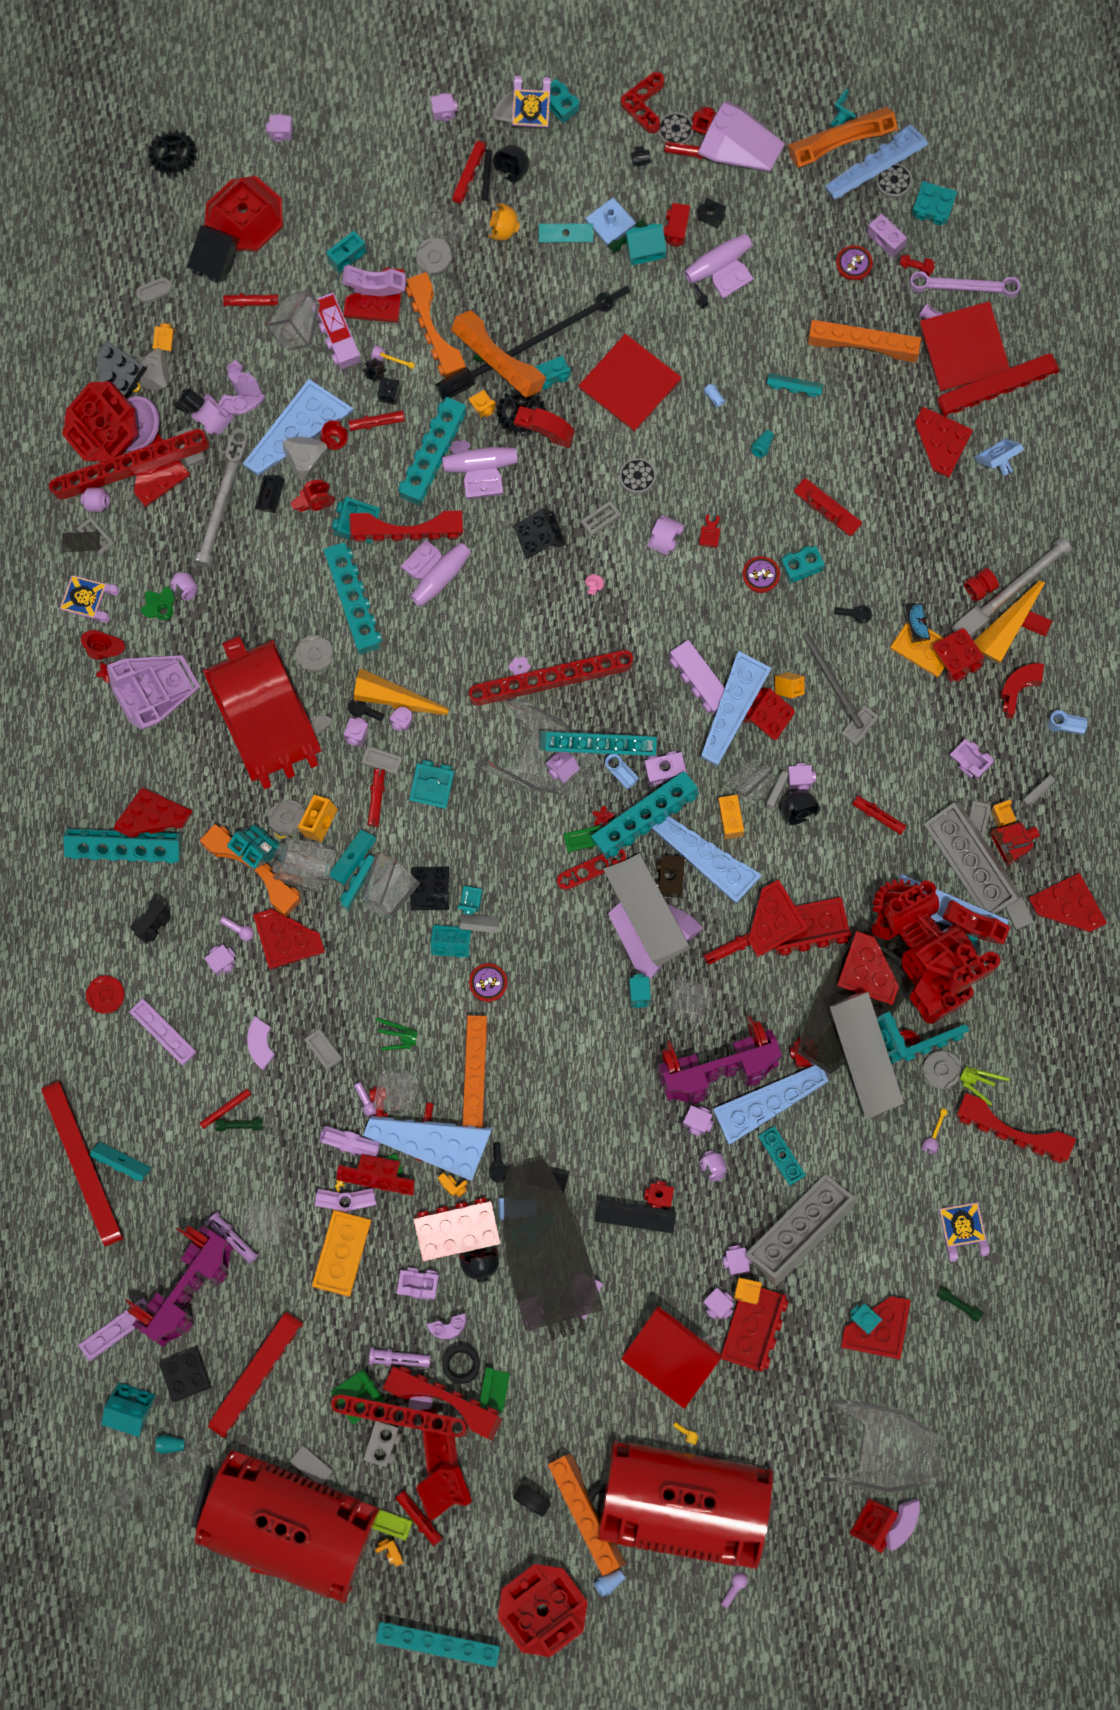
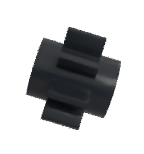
[631,146,651,170]
[363,358,387,382]

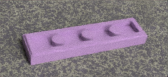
[129,998,197,1066]
[78,1298,148,1362]

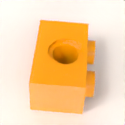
[297,795,338,842]
[718,795,744,840]

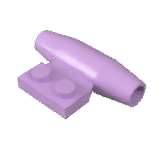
[684,234,753,299]
[442,447,518,499]
[401,540,471,607]

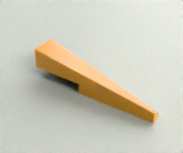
[974,581,1045,664]
[354,668,449,715]

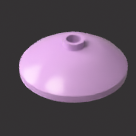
[126,396,159,452]

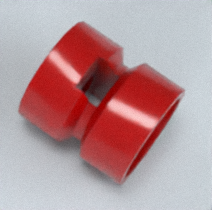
[963,568,999,602]

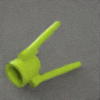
[960,1066,1010,1106]

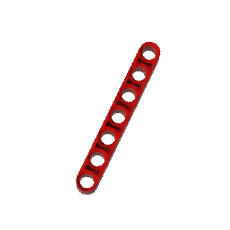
[937,353,1060,417]
[207,1312,303,1438]
[331,1395,469,1438]

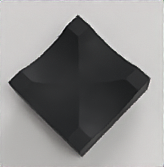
[130,897,170,944]
[159,1349,211,1402]

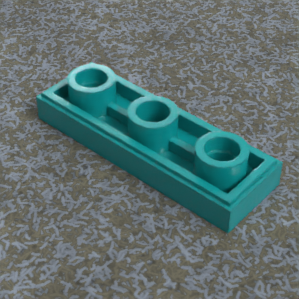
[539,223,593,243]
[767,373,824,397]
[328,829,377,885]
[340,855,376,911]
[758,1126,806,1186]
[90,1142,151,1182]

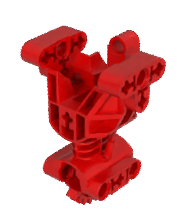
[871,879,1001,1024]

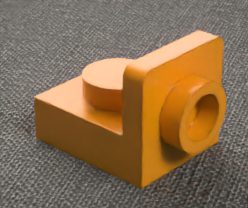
[153,323,176,351]
[469,390,496,418]
[438,1173,468,1198]
[375,1539,405,1567]

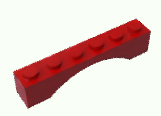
[348,510,463,542]
[956,1093,1076,1164]
[382,1366,503,1441]

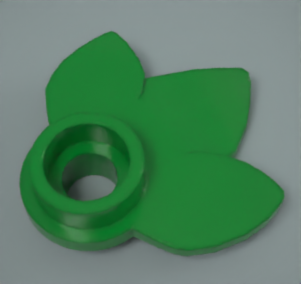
[140,586,174,621]

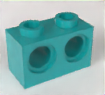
[542,79,580,123]
[326,230,367,274]
[781,546,825,584]
[629,974,651,1008]

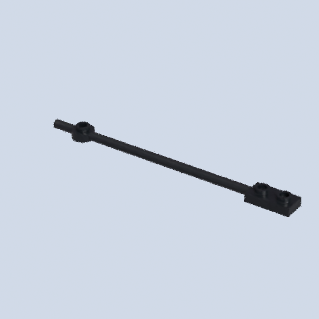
[435,286,630,402]

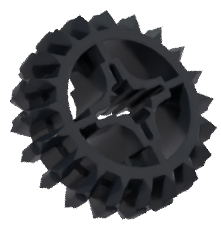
[148,129,197,177]
[496,389,546,437]

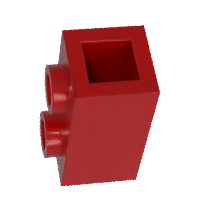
[664,203,690,247]

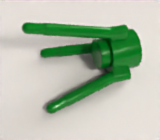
[375,1017,418,1051]

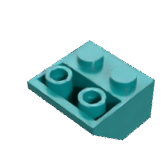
[626,223,666,266]
[101,1382,156,1437]

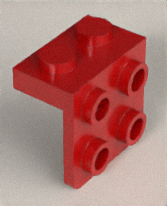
[933,628,984,683]
[743,688,795,740]
[416,1464,472,1520]

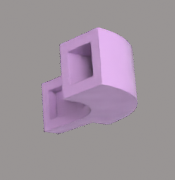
[343,265,406,296]

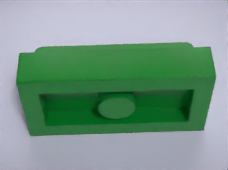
[480,1368,510,1413]

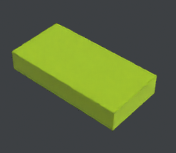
[374,1510,413,1541]

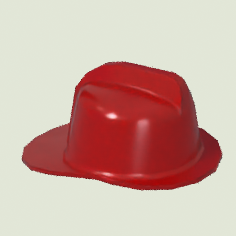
[80,630,125,660]

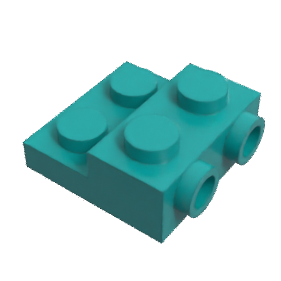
[912,181,957,225]
[331,497,381,544]
[409,760,456,809]

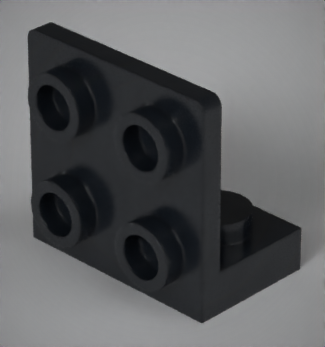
[513,509,566,558]
[410,867,449,910]

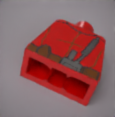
[990,822,1040,866]

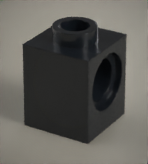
[697,198,726,229]
[377,377,401,405]

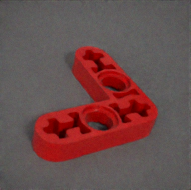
[621,72,665,133]

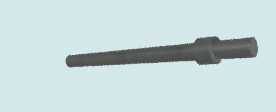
[802,632,864,729]

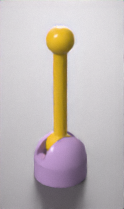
[371,345,415,369]
[921,1108,948,1154]

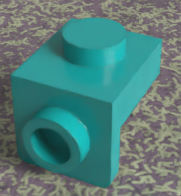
[458,886,483,915]
[850,1303,882,1335]

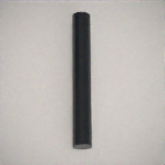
[481,149,492,201]
[192,1467,214,1528]

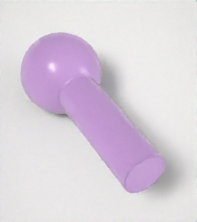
[220,916,254,941]
[354,1082,376,1117]
[721,1572,748,1609]

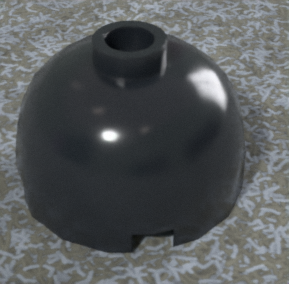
[493,145,530,183]
[781,790,821,826]
[459,1248,499,1282]

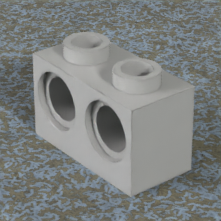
[363,1421,402,1468]

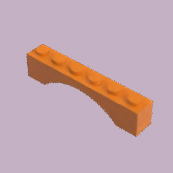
[787,107,898,167]
[405,272,466,378]
[451,310,546,397]
[808,320,921,363]
[199,824,301,917]
[463,1015,488,1128]
[548,1454,626,1576]

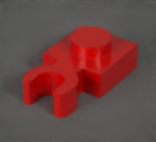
[699,514,720,548]

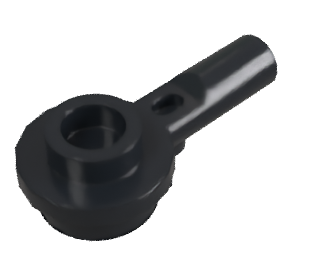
[834,605,872,624]
[348,699,385,721]
[489,1143,508,1183]

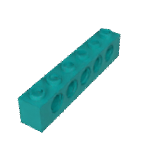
[398,397,467,506]
[323,542,382,655]
[539,731,657,756]
[591,771,699,859]
[63,828,182,863]
[375,1622,501,1667]

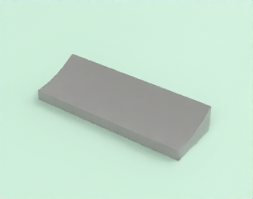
[924,802,1023,915]
[603,853,691,967]
[830,992,904,1118]
[745,1174,855,1287]

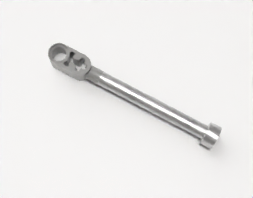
[193,429,249,568]
[952,537,1072,636]

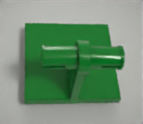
[331,1369,386,1425]

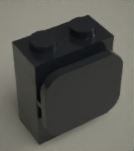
[187,225,239,282]

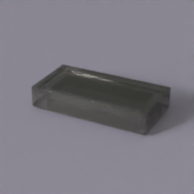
[62,532,99,553]

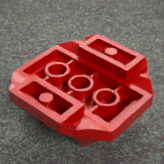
[205,175,283,252]
[62,381,138,462]
[497,1564,588,1657]

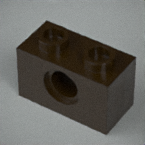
[656,855,685,898]

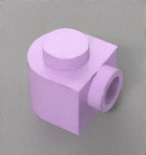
[389,707,413,732]

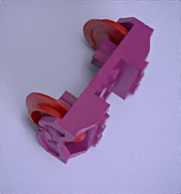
[658,1015,782,1104]
[125,1225,234,1347]

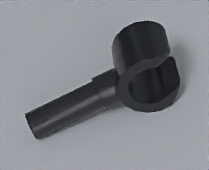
[693,284,709,309]

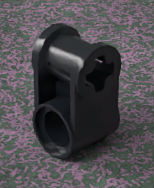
[173,388,205,414]

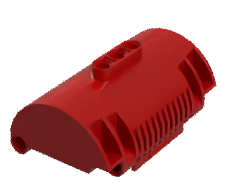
[598,1440,773,1569]
[194,1449,380,1604]

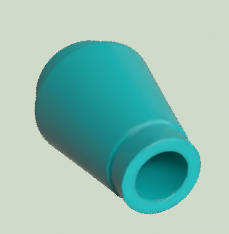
[751,430,774,458]
[155,1434,184,1454]

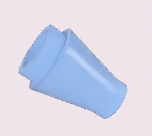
[594,1569,625,1597]

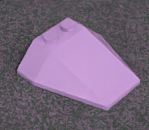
[698,100,785,171]
[107,655,200,730]
[608,902,703,980]

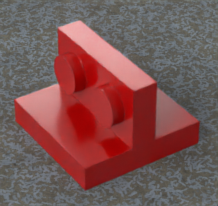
[849,1499,898,1553]

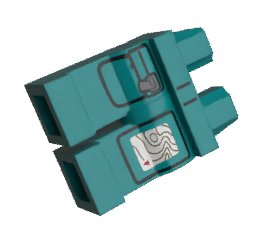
[227,825,281,870]

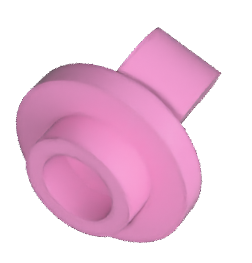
[585,574,604,595]

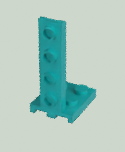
[877,1012,970,1065]

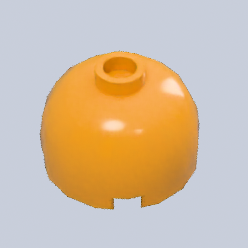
[488,203,520,241]

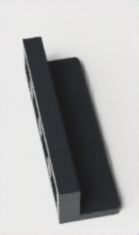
[595,1200,677,1234]

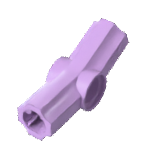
[319,1126,380,1157]
[315,1188,376,1213]

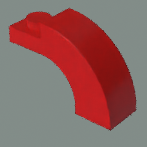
[514,406,575,448]
[1000,663,1044,719]
[942,901,1010,945]

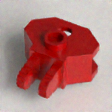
[290,479,335,512]

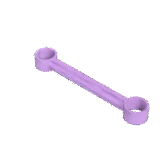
[910,271,1020,298]

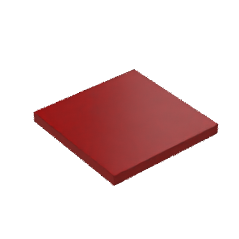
[919,301,1010,392]
[578,334,682,432]
[621,1306,723,1409]

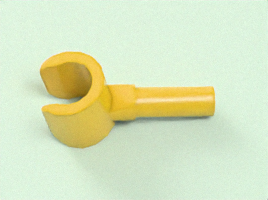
[673,1422,698,1445]

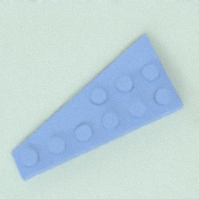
[243,379,354,476]
[363,1116,493,1181]

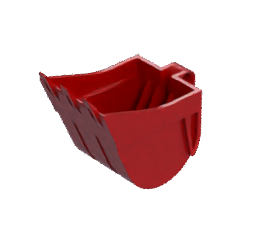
[203,636,322,789]

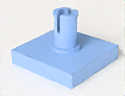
[585,198,636,246]
[974,438,1024,476]

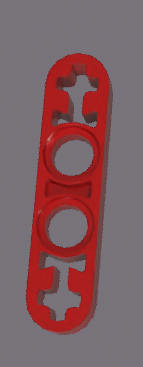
[452,140,487,205]
[557,849,626,891]

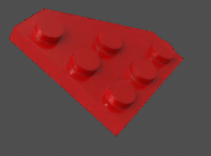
[343,268,405,323]
[915,407,973,478]
[134,433,190,507]
[114,787,192,837]
[1028,873,1107,933]
[748,880,808,958]
[253,909,325,970]
[837,930,899,1005]
[841,1296,911,1360]

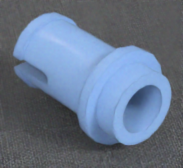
[704,383,726,408]

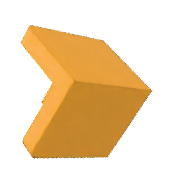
[775,672,805,698]
[991,799,1016,828]
[734,1278,762,1304]

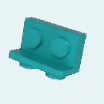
[535,355,571,390]
[431,925,471,958]

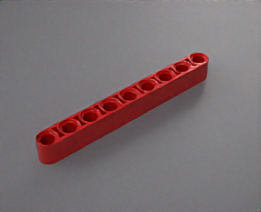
[49,429,210,500]
[469,650,633,706]
[41,1081,124,1247]

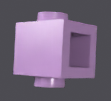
[431,93,458,121]
[266,114,293,142]
[343,717,369,747]
[545,752,580,783]
[788,763,816,791]
[204,945,236,977]
[683,1105,714,1136]
[722,1245,752,1277]
[703,1288,734,1320]

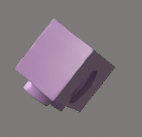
[867,213,907,258]
[644,751,687,786]

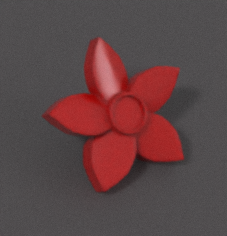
[95,662,114,683]
[592,805,615,826]

